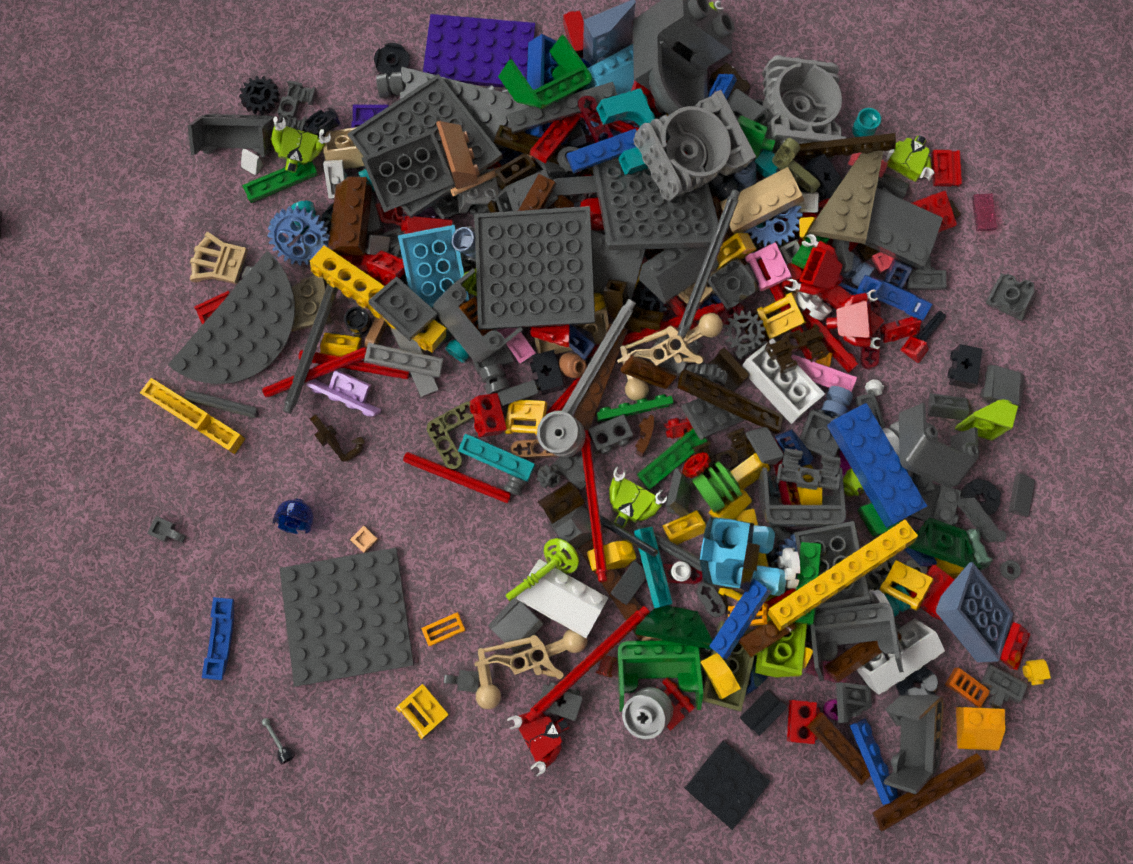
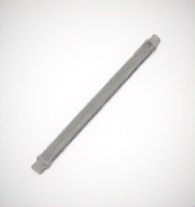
[562,299,636,415]

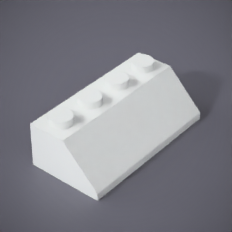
[742,338,825,424]
[516,559,608,638]
[857,618,945,694]

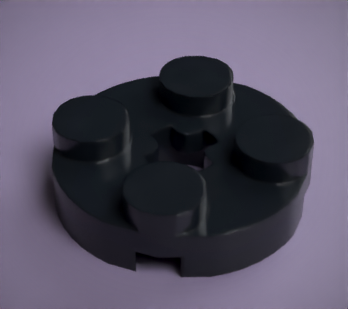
[374,43,410,76]
[304,108,340,139]
[960,479,1001,516]
[896,665,939,696]

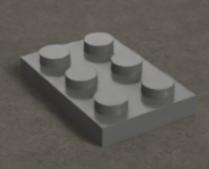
[368,277,438,341]
[681,387,745,440]

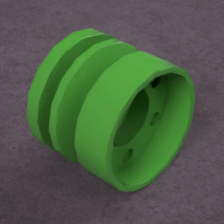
[692,461,742,513]

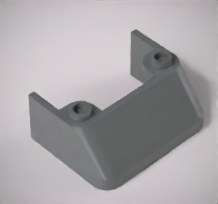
[187,114,274,157]
[433,269,523,362]
[899,403,979,488]
[758,468,846,527]
[811,603,904,681]
[884,694,943,794]

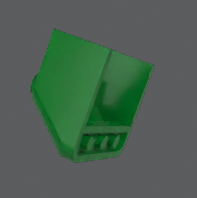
[498,34,592,109]
[618,640,703,712]

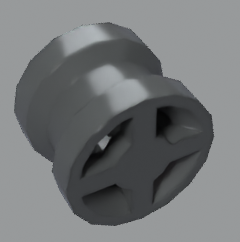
[503,474,527,496]

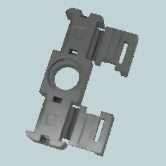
[277,80,317,132]
[776,448,841,494]

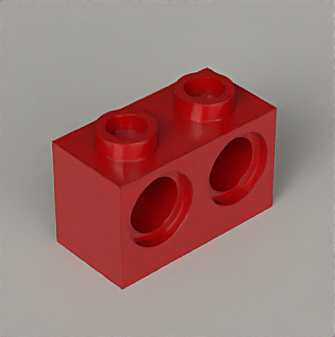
[470,393,507,438]
[787,700,819,744]

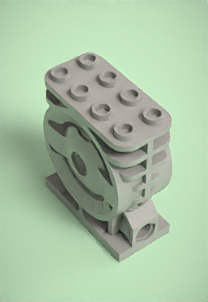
[762,55,846,161]
[634,90,756,201]

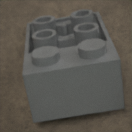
[495,169,558,212]

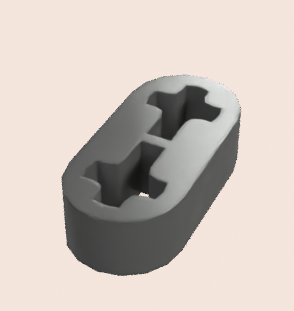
[696,583,725,618]

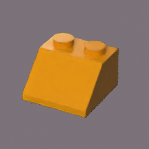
[956,707,1005,750]

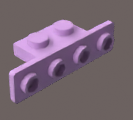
[306,370,381,417]

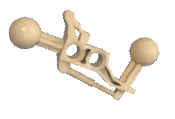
[617,313,723,401]
[474,629,588,709]

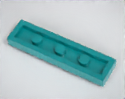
[458,434,536,482]
[634,527,673,608]

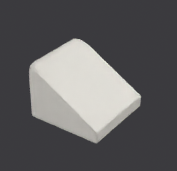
[241,149,263,175]

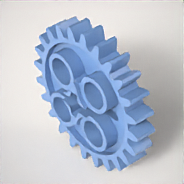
[267,206,330,266]
[745,206,803,247]

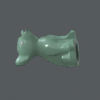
[966,529,993,571]

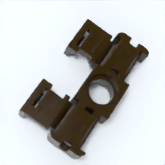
[765,324,829,374]
[692,427,756,475]

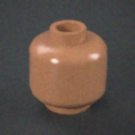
[558,352,586,378]

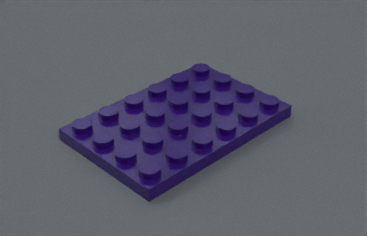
[423,14,535,88]

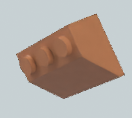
[436,121,480,189]

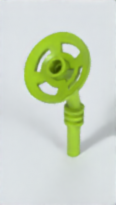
[505,538,579,601]

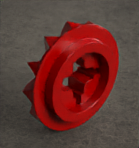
[682,452,711,478]

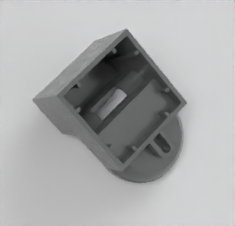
[633,0,735,115]

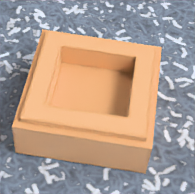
[350,526,378,553]

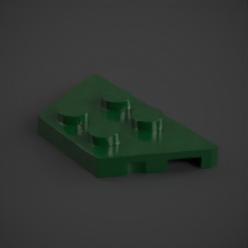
[907,517,981,571]
[635,605,713,650]

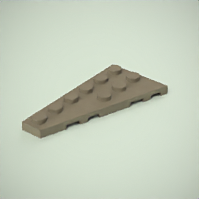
[808,151,883,244]
[291,275,332,332]

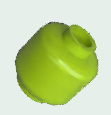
[843,468,864,497]

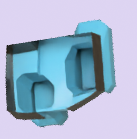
[700,517,786,596]

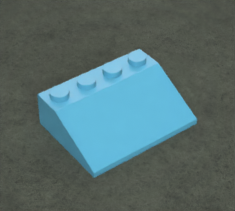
[583,44,634,95]
[398,225,469,308]

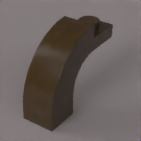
[604,279,664,333]

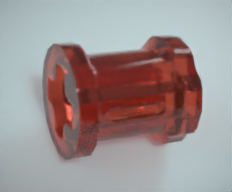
[595,655,617,678]

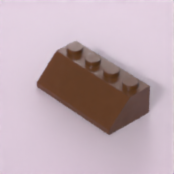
[328,177,373,256]

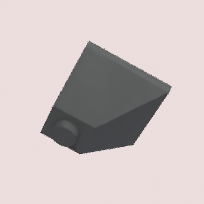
[549,505,593,550]

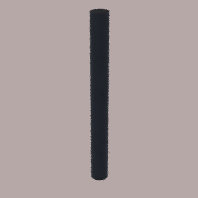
[600,515,658,557]

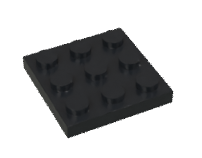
[684,740,771,830]

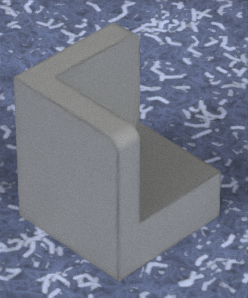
[365,234,390,255]

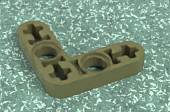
[772,138,820,194]
[426,401,474,471]

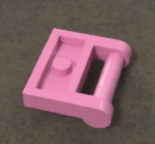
[745,242,792,291]

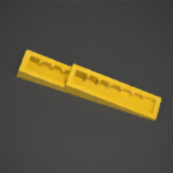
[140,378,245,454]

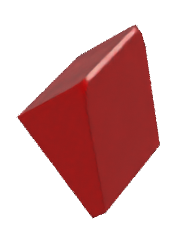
[900,336,929,363]

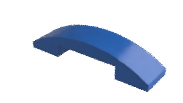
[856,275,932,321]
[202,597,234,680]

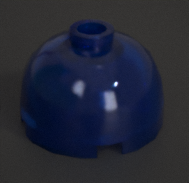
[273,498,314,534]

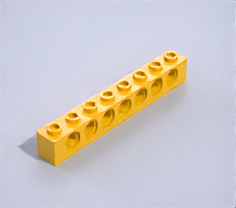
[310,245,446,353]
[768,520,918,631]

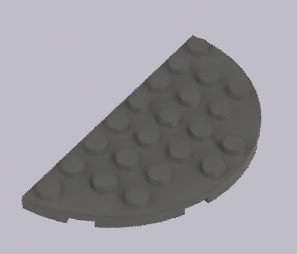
[400,67,532,151]
[168,251,295,384]

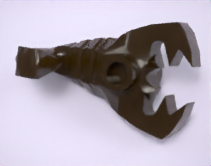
[309,414,365,462]

